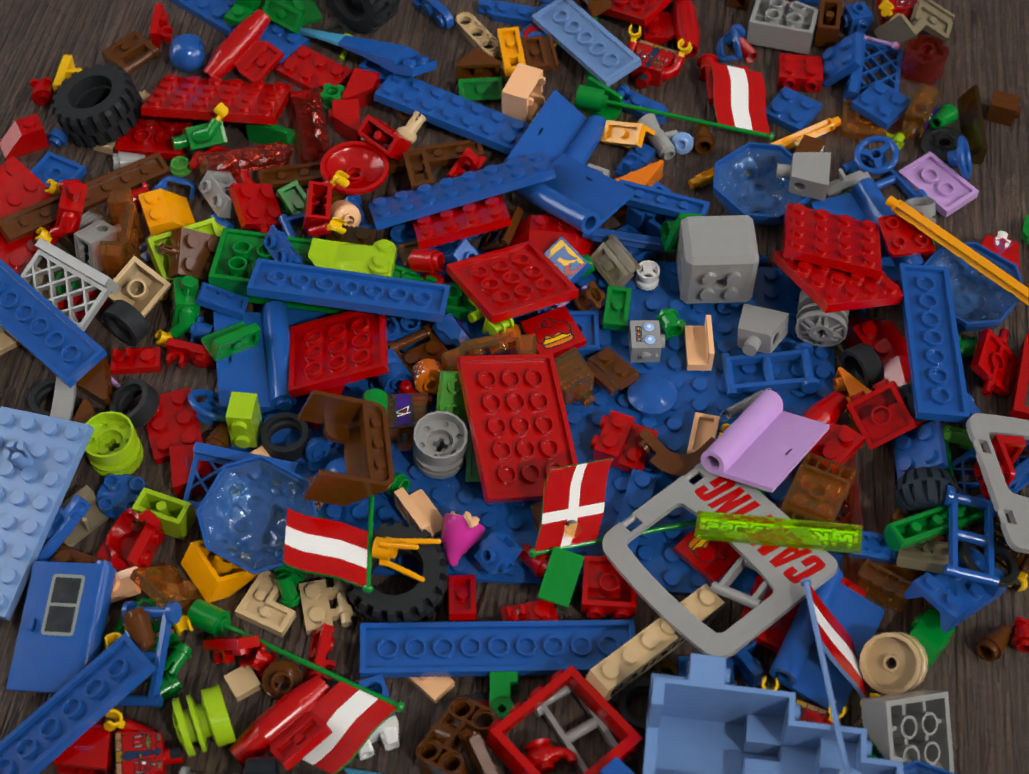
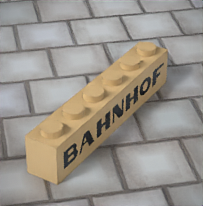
[585,583,725,701]

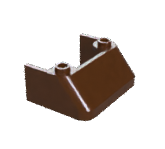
[298,390,394,506]

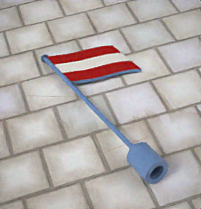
[801,578,867,774]

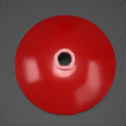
[320,141,389,195]

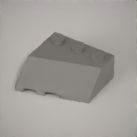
[746,0,819,54]
[861,690,954,773]

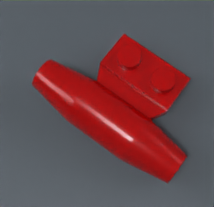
[643,0,700,58]
[202,9,284,82]
[801,391,865,475]
[229,675,333,771]

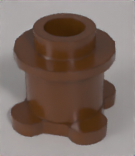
[573,281,605,311]

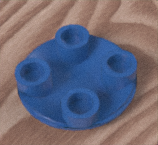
[627,373,677,418]
[96,474,147,520]

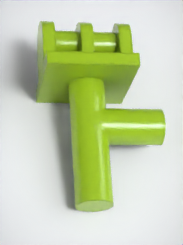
[467,298,514,337]

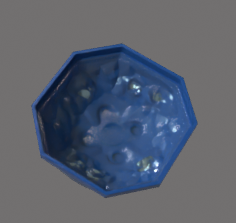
[713,142,812,226]
[924,242,1023,332]
[196,455,318,575]

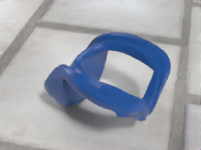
[716,24,747,62]
[152,176,196,200]

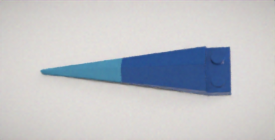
[299,27,437,77]

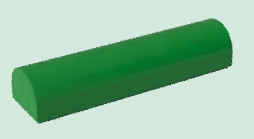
[884,495,984,551]

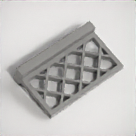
[20,238,121,331]

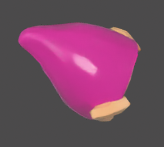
[441,511,485,567]

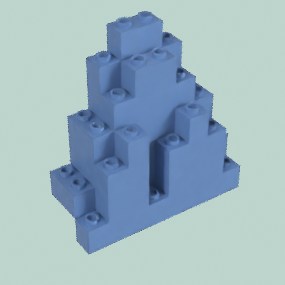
[642,653,908,774]

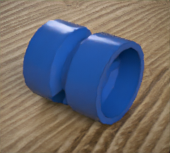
[374,349,413,396]

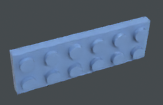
[531,0,642,87]

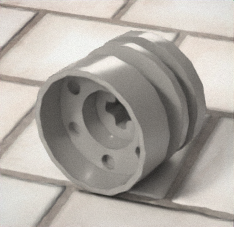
[795,290,849,347]
[413,411,468,479]

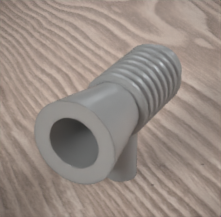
[637,113,678,160]

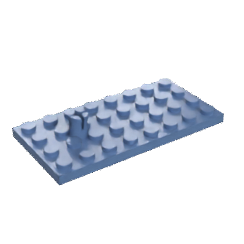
[0,406,94,621]

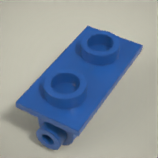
[263,225,303,264]

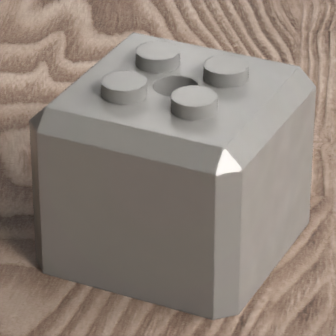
[676,215,759,304]

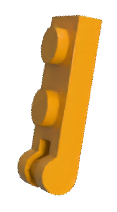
[497,27,526,77]

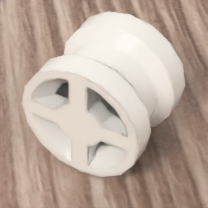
[635,260,660,291]

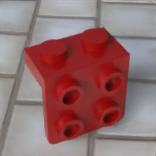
[877,212,936,262]
[973,434,1027,500]
[95,519,165,579]

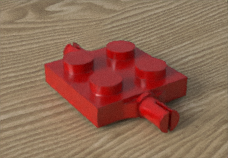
[228,170,282,234]
[970,328,1018,397]

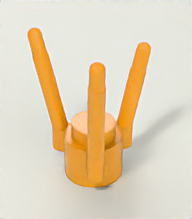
[372,536,441,582]

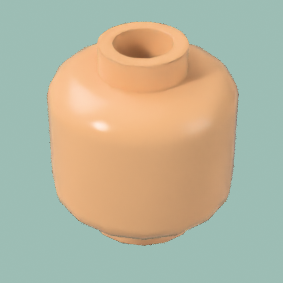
[329,200,361,227]

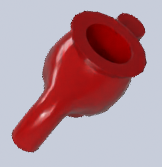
[509,738,578,774]

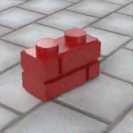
[357,114,412,161]

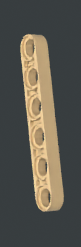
[456,12,518,82]

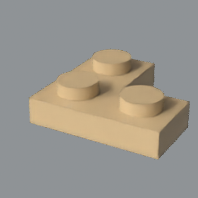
[235,571,296,638]

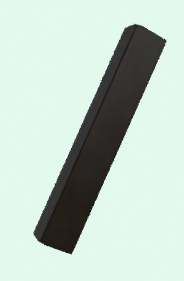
[957,85,988,164]

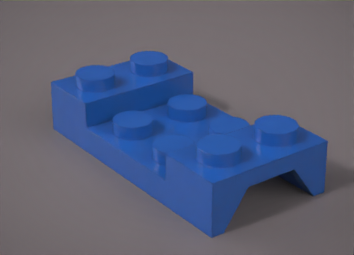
[904,547,1008,633]

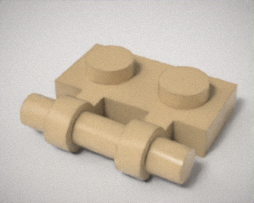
[299,578,353,636]

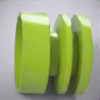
[85,411,144,478]
[172,684,236,758]

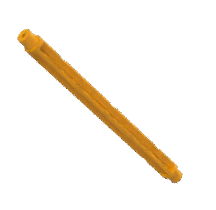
[688,116,841,189]
[885,195,1029,306]

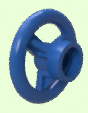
[853,135,899,175]
[948,135,972,180]
[188,389,227,424]

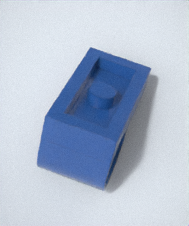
[729,640,764,688]

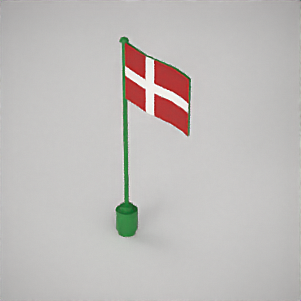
[529,458,701,559]

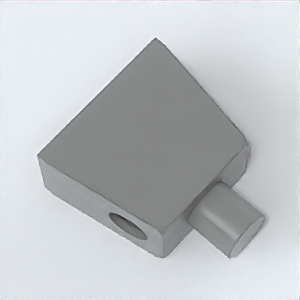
[776,152,831,201]
[74,220,126,272]
[737,304,789,356]

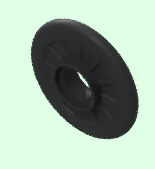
[920,126,964,163]

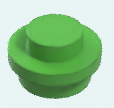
[169,156,192,177]

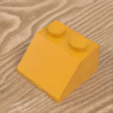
[138,188,195,236]
[180,539,259,603]

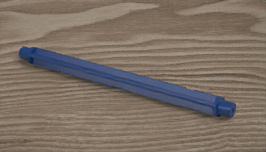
[581,228,768,266]

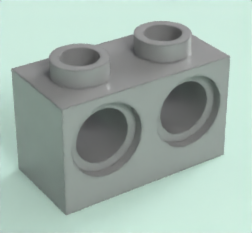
[198,170,238,219]

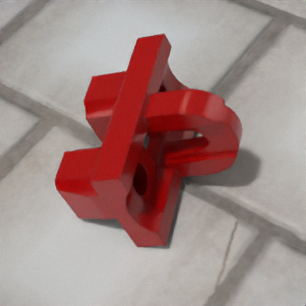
[447,147,487,178]

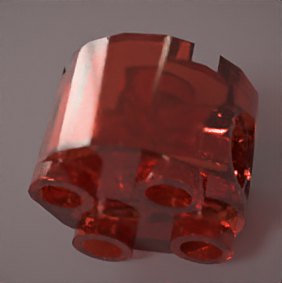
[901,34,949,86]

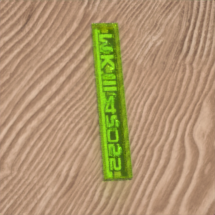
[695,511,863,554]

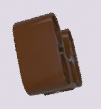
[416,697,498,774]

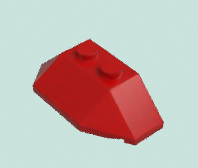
[506,215,598,257]
[844,317,911,387]

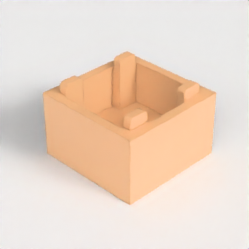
[502,63,546,124]

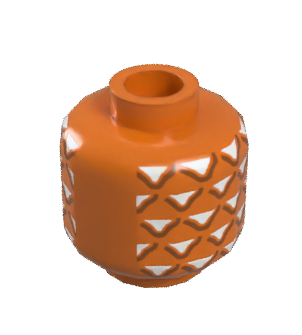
[411,358,444,395]

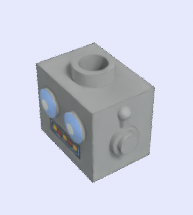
[628,320,665,363]

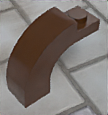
[637,428,715,478]

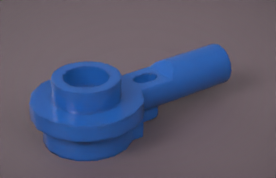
[305,437,344,463]

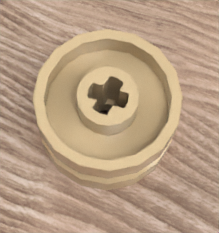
[859,632,928,694]

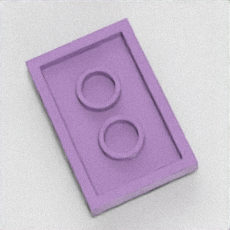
[898,151,979,218]

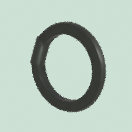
[959,540,1019,587]

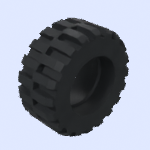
[325,0,400,34]
[52,64,143,147]
[344,521,448,623]

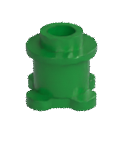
[320,83,344,111]
[656,308,686,340]
[958,334,978,359]
[146,672,182,710]

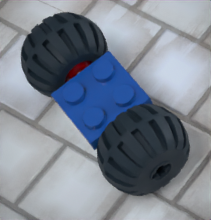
[892,384,961,518]

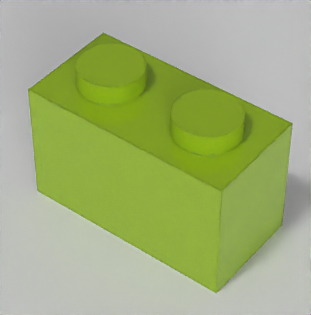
[225,392,263,448]
[132,487,196,540]

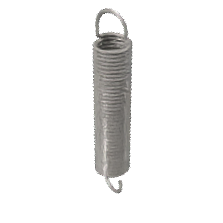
[720,388,772,422]

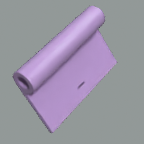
[701,390,830,493]

